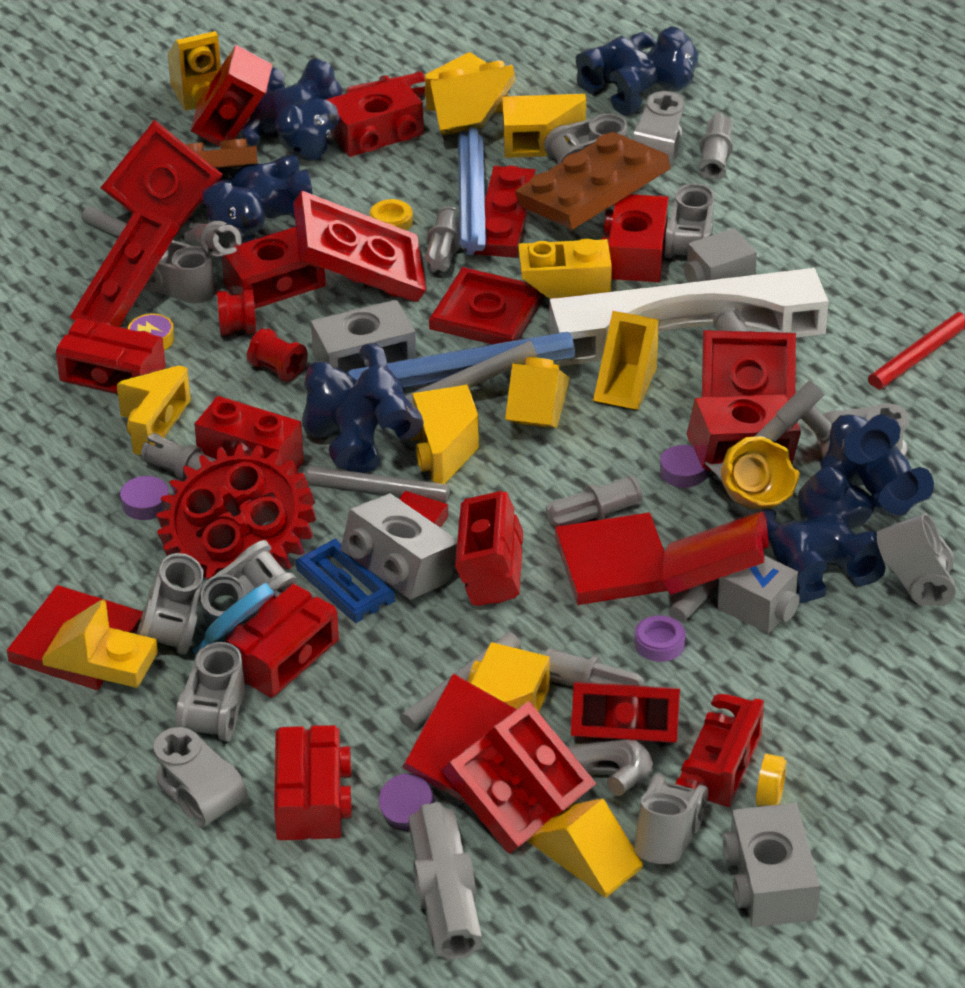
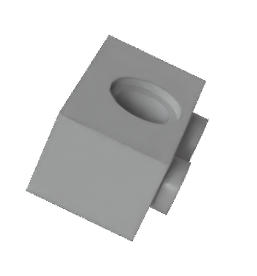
[311,299,416,373]
[340,493,457,600]
[722,803,820,927]

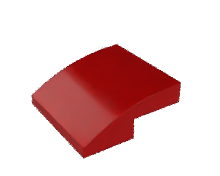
[662,511,769,595]
[441,701,597,854]

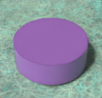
[660,445,708,488]
[120,476,169,520]
[634,615,685,662]
[379,773,435,830]

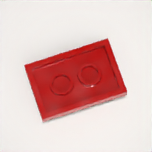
[293,191,426,302]

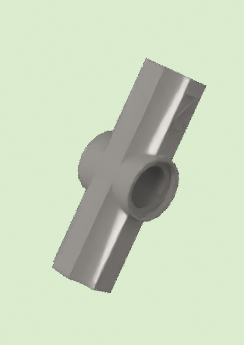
[408,802,482,960]

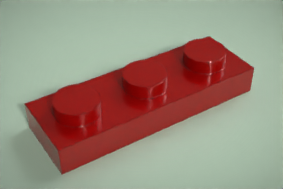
[474,165,536,258]
[69,205,180,327]

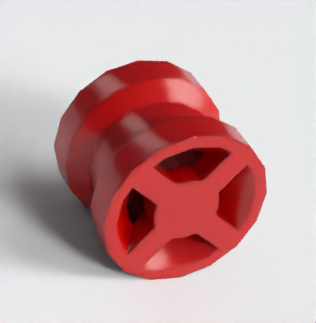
[217,289,257,336]

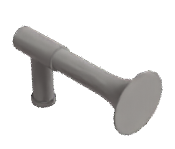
[705,380,832,480]

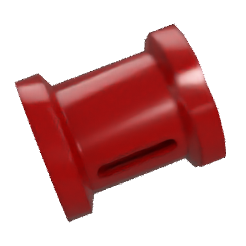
[247,328,308,383]

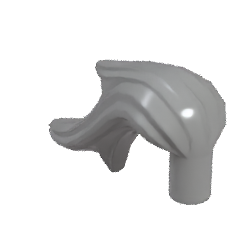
[567,739,653,796]

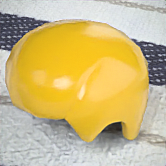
[721,436,800,510]

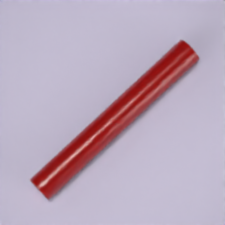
[868,312,965,390]

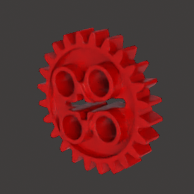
[156,444,317,580]

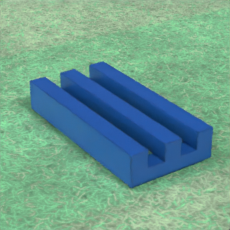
[296,538,395,624]

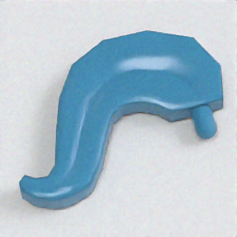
[192,583,274,655]

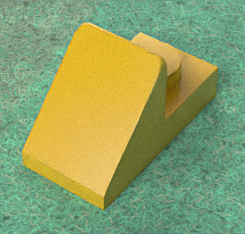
[117,365,191,455]
[42,600,158,688]

